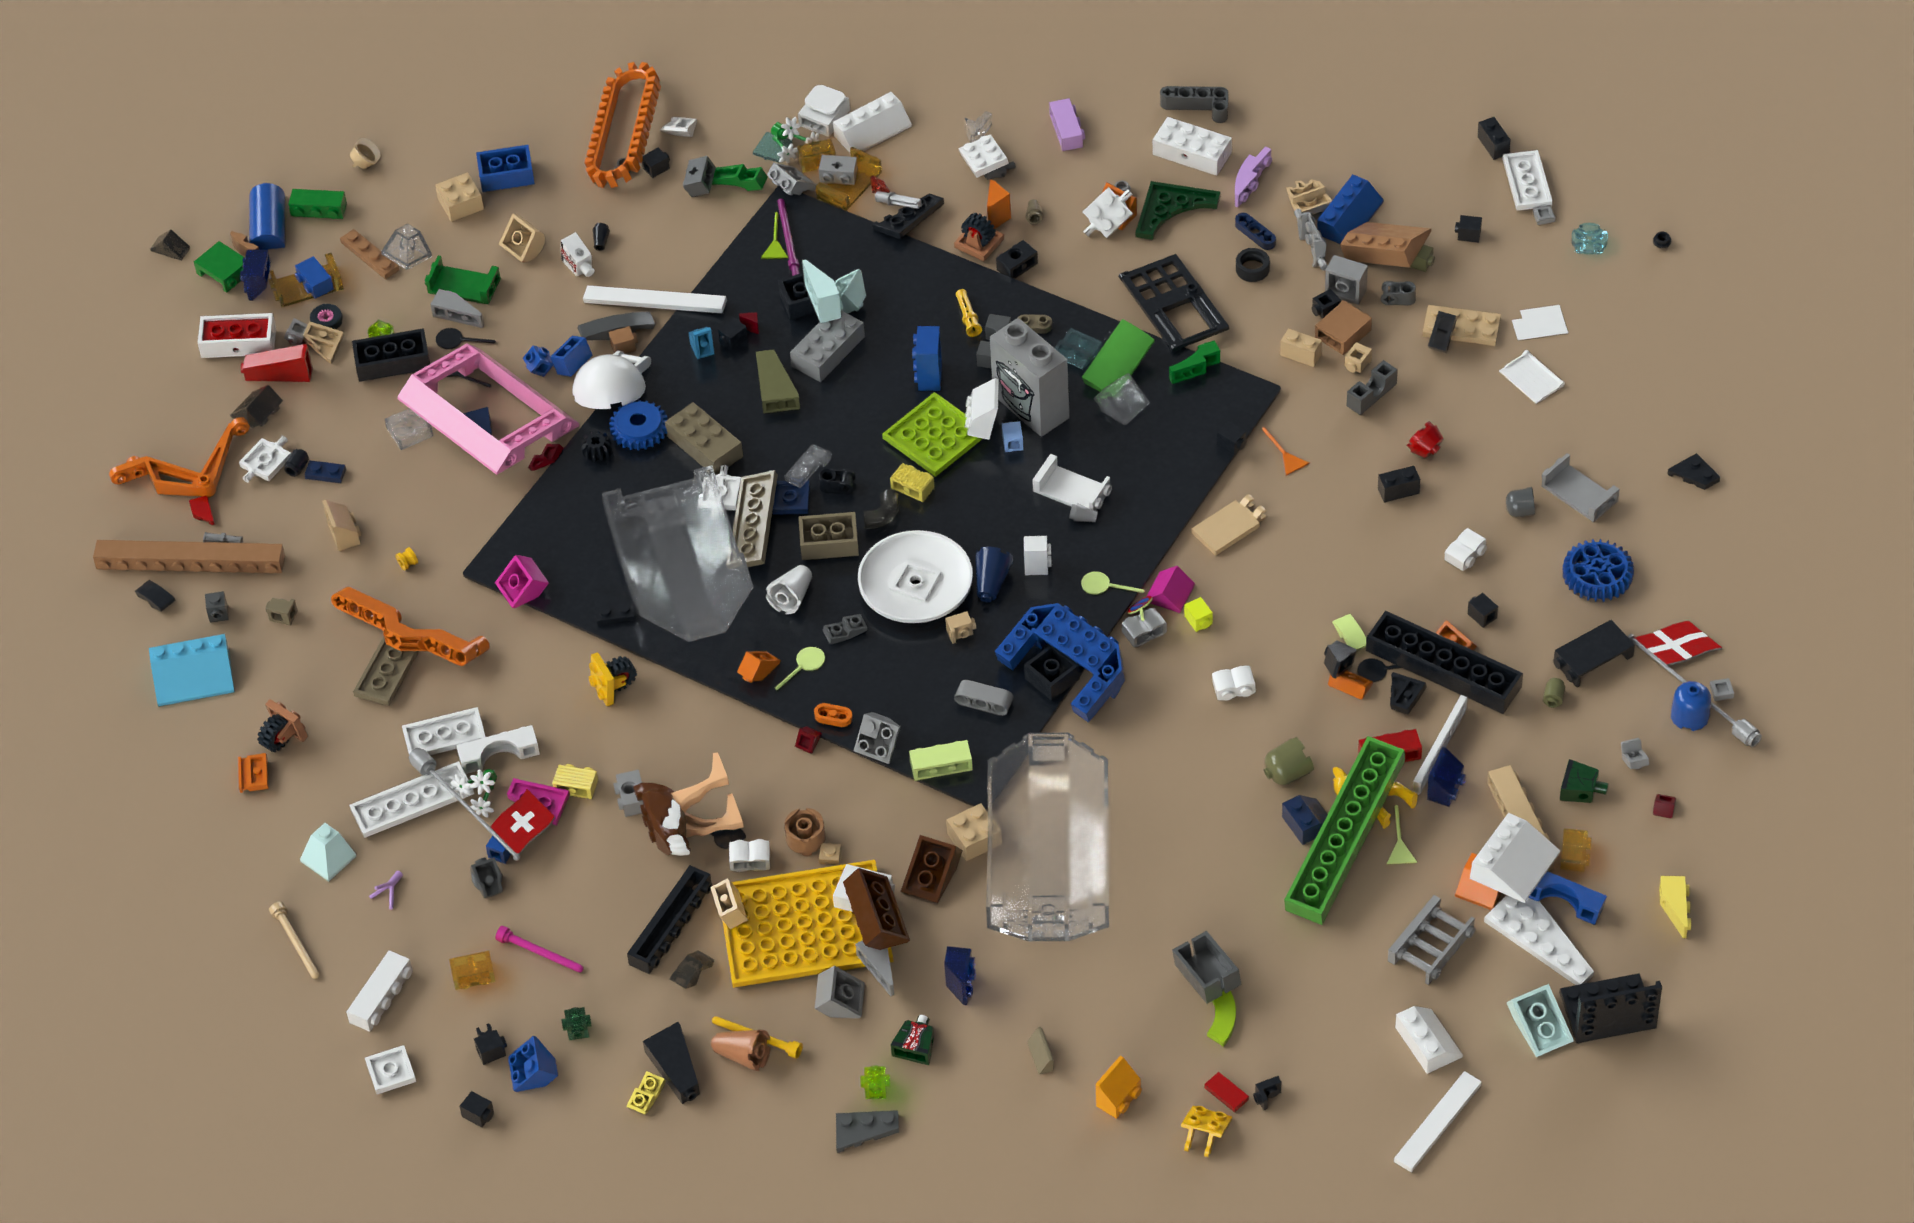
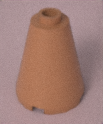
[711,1029,771,1071]

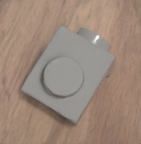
[284,318,307,345]
[1621,738,1649,769]

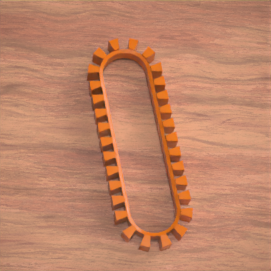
[584,62,661,188]

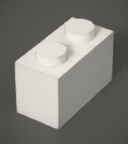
[1024,536,1052,575]

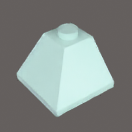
[835,269,866,313]
[300,823,356,882]

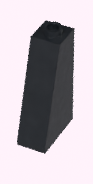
[643,1022,700,1104]

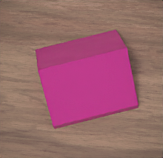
[1146,566,1195,613]

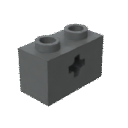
[683,156,716,197]

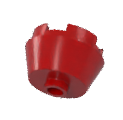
[1406,421,1444,458]

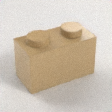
[1280,329,1322,367]
[711,878,748,929]

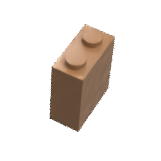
[1315,300,1372,355]

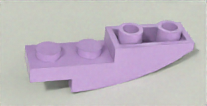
[1235,146,1272,208]

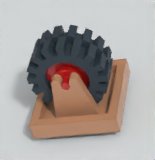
[954,213,1004,261]
[257,699,308,752]

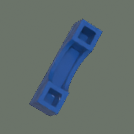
[1528,871,1607,925]

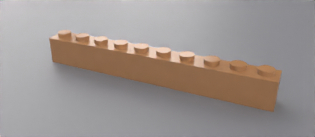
[93,540,285,574]

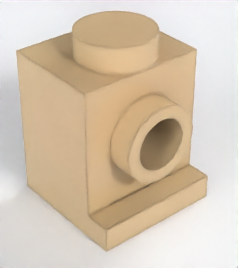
[1345,342,1372,373]
[945,612,976,644]

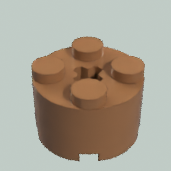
[784,808,826,856]

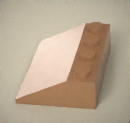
[1340,222,1431,268]

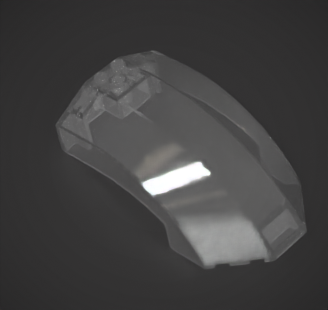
[602,465,753,642]
[986,732,1109,942]

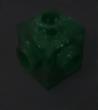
[561,1007,592,1040]

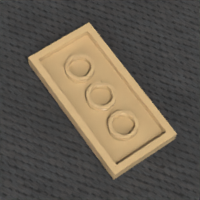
[1422,305,1501,346]

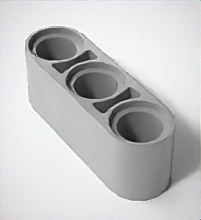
[954,680,1014,716]

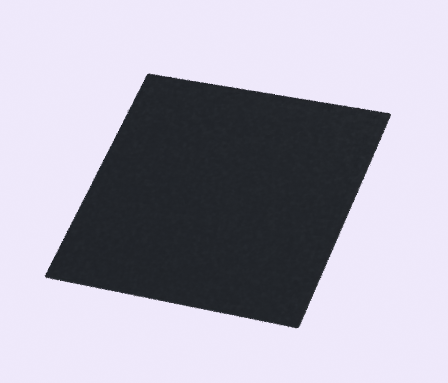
[463,186,1281,810]

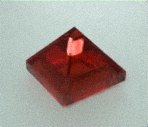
[870,175,890,193]

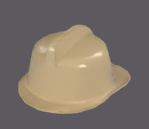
[350,138,381,169]

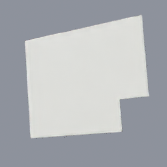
[1512,305,1568,340]

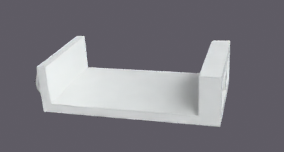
[1033,454,1112,511]

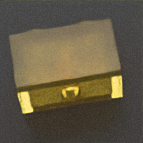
[797,138,836,173]
[449,951,495,990]

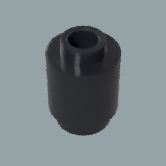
[284,449,309,477]

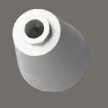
[766,565,812,614]

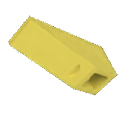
[1659,876,1691,938]

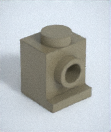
[266,598,298,626]

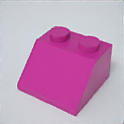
[495,555,549,608]

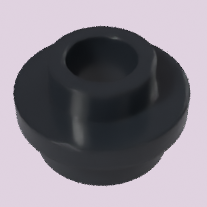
[1653,231,1671,248]

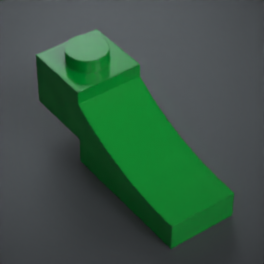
[712,164,768,191]
[1169,340,1220,384]

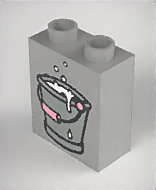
[990,318,1069,437]

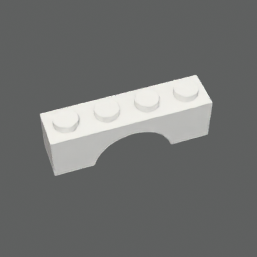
[456,725,540,774]

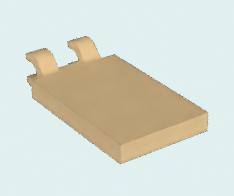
[1191,494,1266,556]

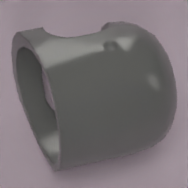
[1505,487,1535,517]

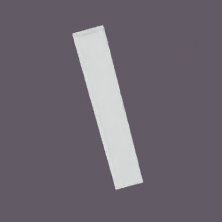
[1413,695,1468,795]
[1394,1071,1482,1173]

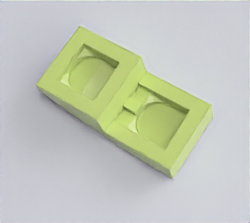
[1333,614,1366,651]

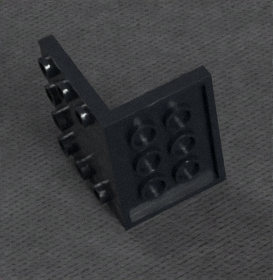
[1559,973,1662,1044]

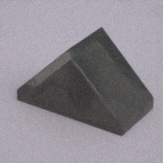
[150,230,190,261]

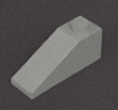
[430,289,484,328]
[855,940,894,996]

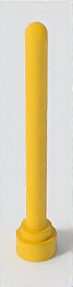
[712,1016,803,1059]

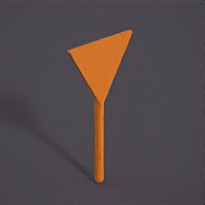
[1262,427,1309,475]

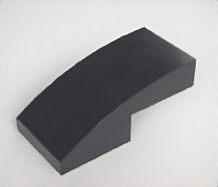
[135,580,176,612]

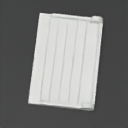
[1499,350,1565,404]

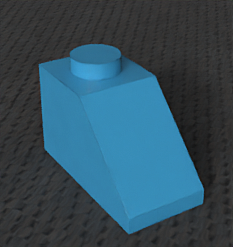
[689,327,714,359]

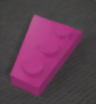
[507,778,570,826]

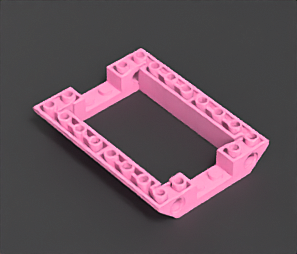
[398,343,580,475]

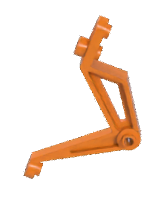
[109,417,250,498]

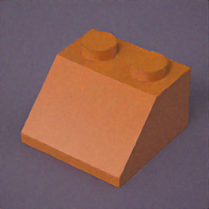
[1455,853,1501,910]

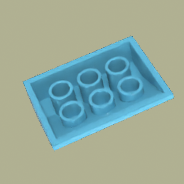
[149,634,235,706]

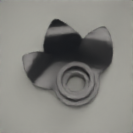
[710,818,746,849]

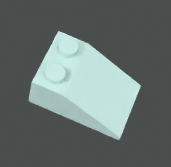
[802,260,843,323]
[1507,984,1574,1057]

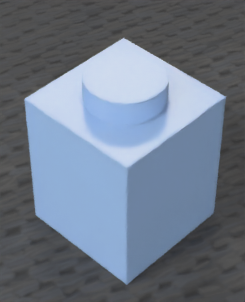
[1002,421,1023,452]

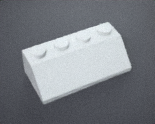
[833,92,912,157]

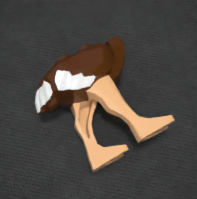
[633,752,744,856]

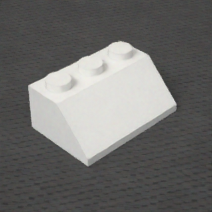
[965,378,999,440]
[1395,1006,1463,1074]

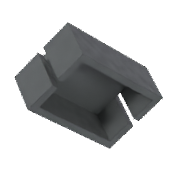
[1172,931,1242,1004]

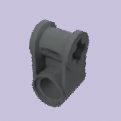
[1381,281,1416,306]

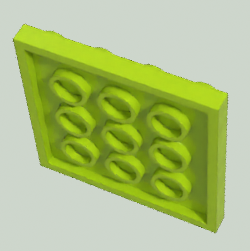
[882,392,983,477]

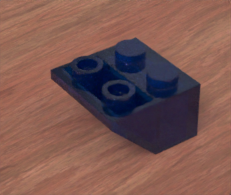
[240,249,272,301]
[944,946,976,1005]

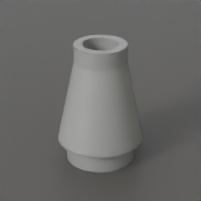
[1069,503,1098,522]

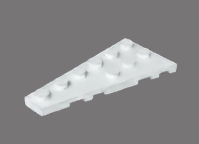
[1484,895,1594,985]

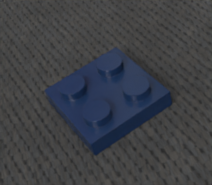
[772,480,810,514]

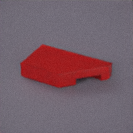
[189,496,215,525]

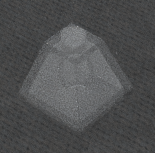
[381,224,432,270]
[1094,373,1150,425]

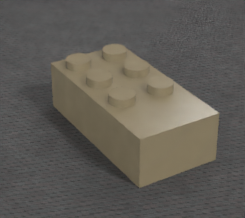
[665,402,743,475]

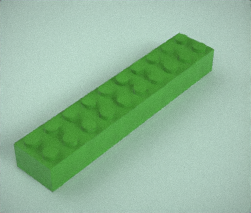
[1284,736,1405,925]

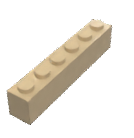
[1487,765,1558,871]

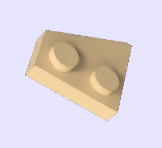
[303,321,344,363]

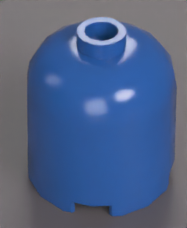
[1671,681,1711,731]

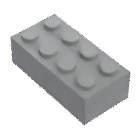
[790,311,865,382]

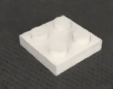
[365,1045,416,1094]

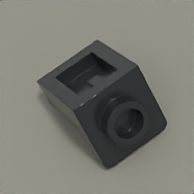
[1253,1076,1282,1111]

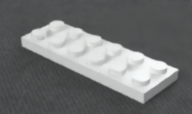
[349,761,474,838]

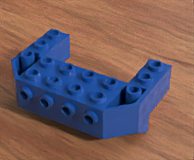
[995,603,1125,723]

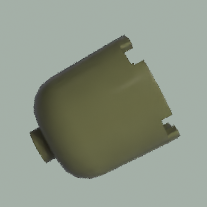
[1263,737,1314,785]

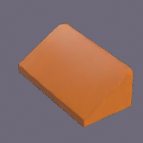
[1436,620,1477,650]
[1328,670,1373,699]

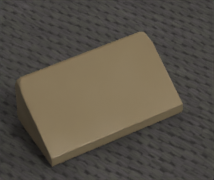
[1028,1027,1054,1074]

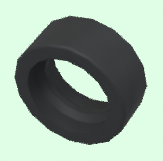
[1236,248,1270,282]

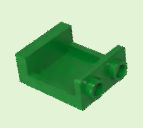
[194,241,252,293]

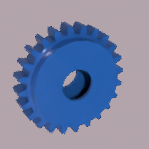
[609,400,668,450]

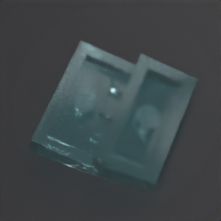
[1055,328,1103,370]

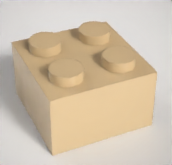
[435,172,484,222]
[946,803,1001,861]

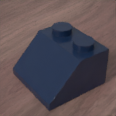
[1282,795,1328,845]

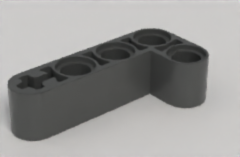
[1160,86,1228,123]

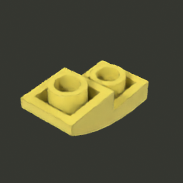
[627,1071,666,1115]

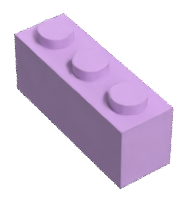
[1049,98,1085,151]

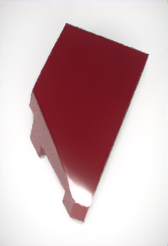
[528,443,564,471]

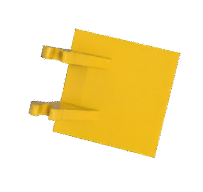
[1181,1106,1233,1157]

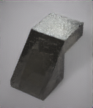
[670,950,714,989]

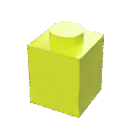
[1184,597,1213,632]

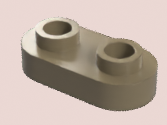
[1017,315,1052,333]

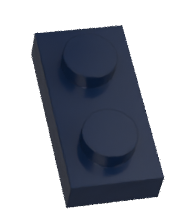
[304,460,346,483]

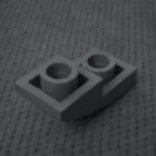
[823,614,867,644]

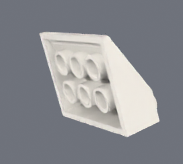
[1470,813,1560,903]

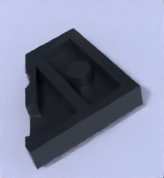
[1667,453,1720,490]

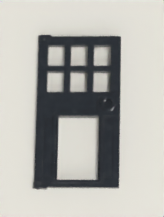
[1118,254,1229,353]

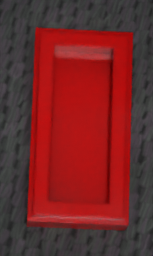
[1204,1072,1249,1113]

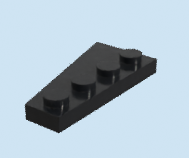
[872,193,944,239]

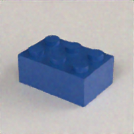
[476,145,535,192]
[912,326,942,391]

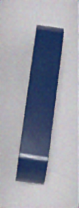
[1235,213,1276,250]

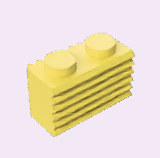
[890,463,934,502]
[552,764,598,799]

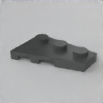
[836,1110,899,1153]

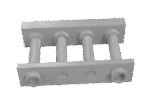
[1388,895,1476,985]

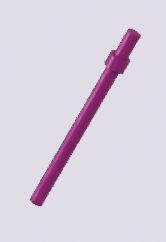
[777,199,800,276]

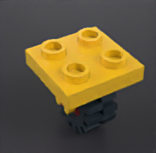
[589,652,637,706]

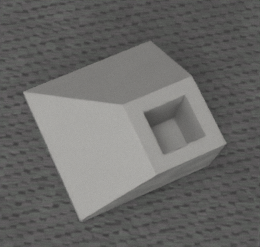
[853,712,901,764]

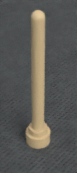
[269,902,319,979]

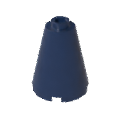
[975,547,1014,602]

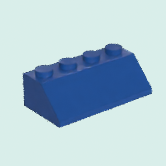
[1317,174,1383,244]

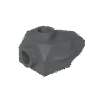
[470,858,503,898]

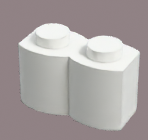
[1445,528,1487,571]
[1212,666,1256,701]
[729,839,770,872]

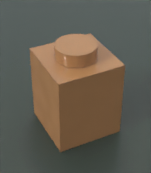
[609,326,638,354]

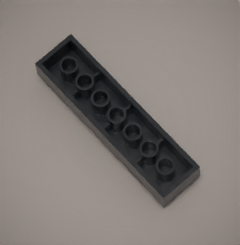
[1366,610,1523,714]

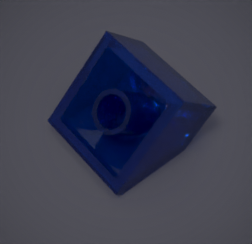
[1427,747,1466,807]

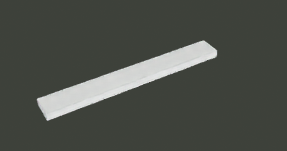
[583,286,727,313]

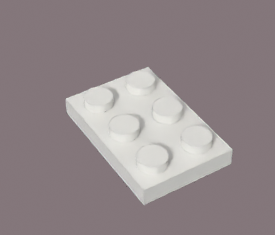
[958,134,1009,178]

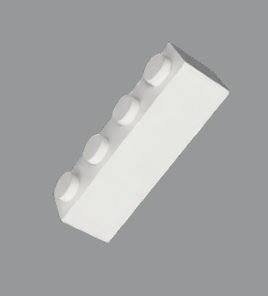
[346,951,412,1032]

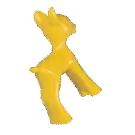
[1332,767,1418,829]

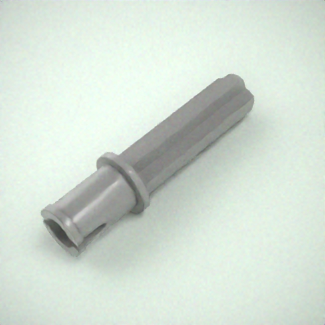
[875,191,922,209]

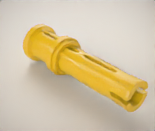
[956,289,982,337]

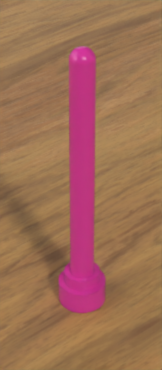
[495,925,584,973]

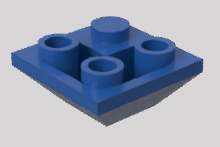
[508,1036,558,1092]

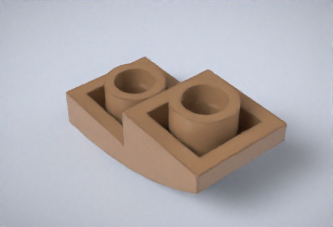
[230,231,261,263]

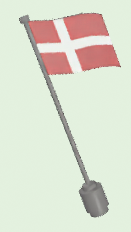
[1628,621,1762,747]

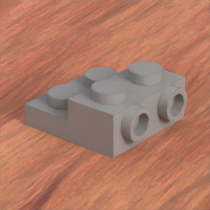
[767,163,817,195]

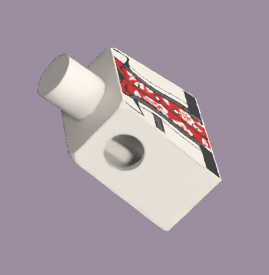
[561,232,595,277]

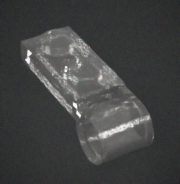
[784,444,831,488]

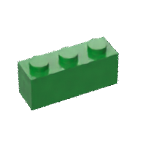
[288,189,347,219]

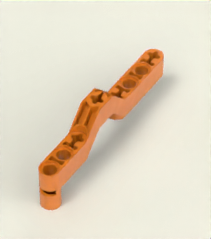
[331,587,490,666]

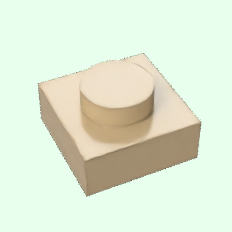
[819,843,841,865]

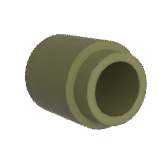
[1543,678,1565,708]

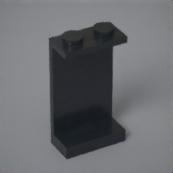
[1553,619,1635,687]

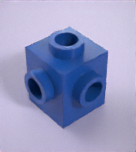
[523,345,553,377]

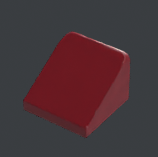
[739,312,759,334]
[795,726,822,754]
[1653,794,1676,818]

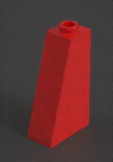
[241,344,313,382]

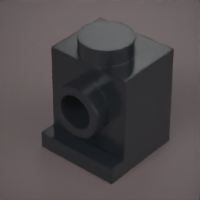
[1312,289,1341,319]

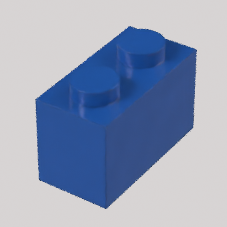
[295,256,334,299]
[550,335,593,377]

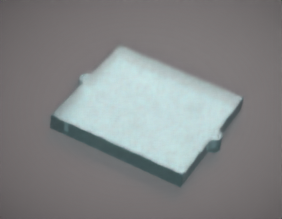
[753,132,792,163]

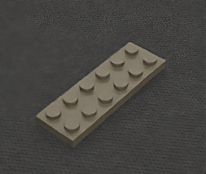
[727,470,778,571]

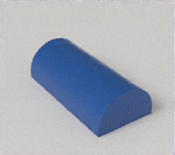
[249,183,285,250]

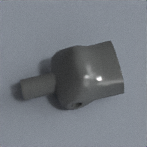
[984,162,1016,180]

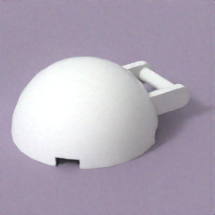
[572,350,651,409]

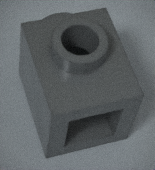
[205,591,229,623]

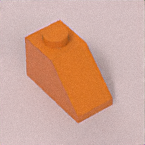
[737,651,781,683]

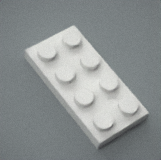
[1503,150,1552,211]
[402,707,486,755]

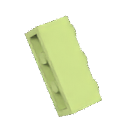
[909,740,973,781]

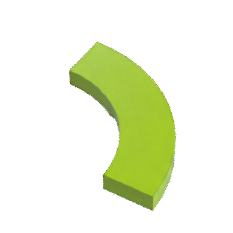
[1207,991,1236,1047]

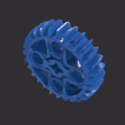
[1562,539,1634,602]

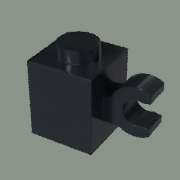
[473,1023,507,1065]

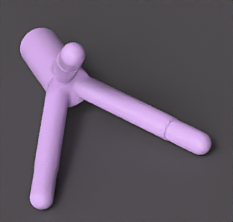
[369,871,403,910]

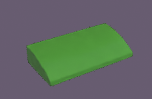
[1082,319,1155,399]

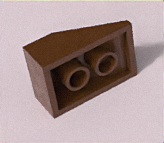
[900,835,963,903]

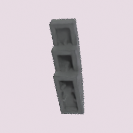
[577,311,655,340]

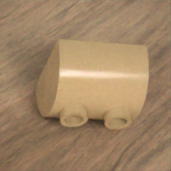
[499,213,545,262]

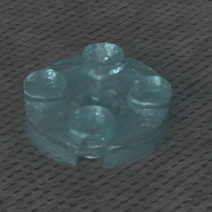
[1571,223,1608,254]

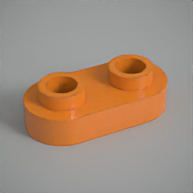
[814,703,853,727]

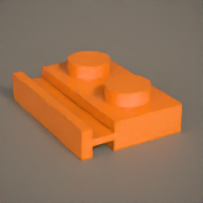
[238,753,269,793]

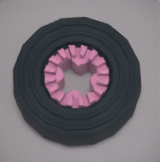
[310,304,343,329]

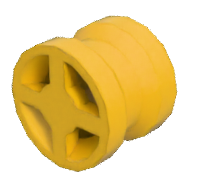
[395,547,418,571]

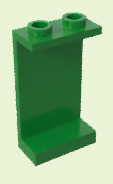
[425,255,501,305]

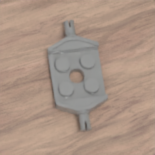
[1294,209,1328,270]

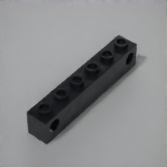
[627,865,713,974]

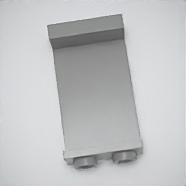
[1542,453,1620,522]

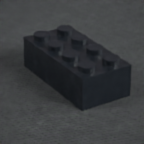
[352,328,430,382]

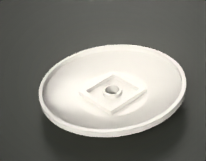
[858,530,973,623]

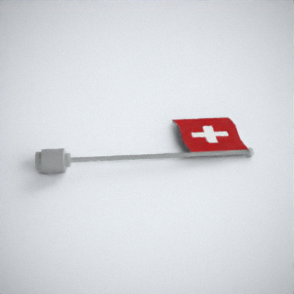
[409,748,555,861]

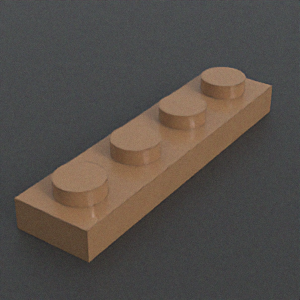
[340,229,399,280]

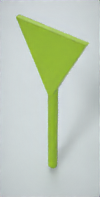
[761,212,788,259]

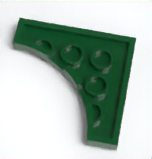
[1135,181,1221,240]

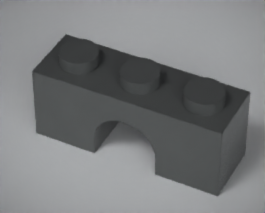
[976,314,1011,368]
[1346,360,1398,415]

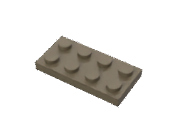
[353,636,419,706]

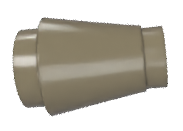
[1026,199,1043,225]

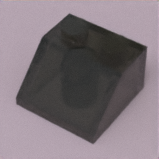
[230,385,283,428]

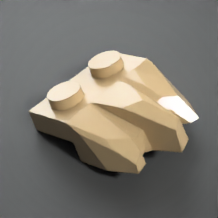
[1286,179,1332,215]

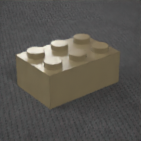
[799,512,859,560]

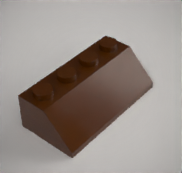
[843,868,910,950]

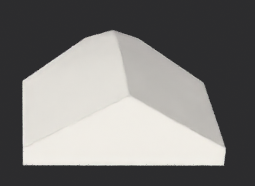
[660,117,697,137]

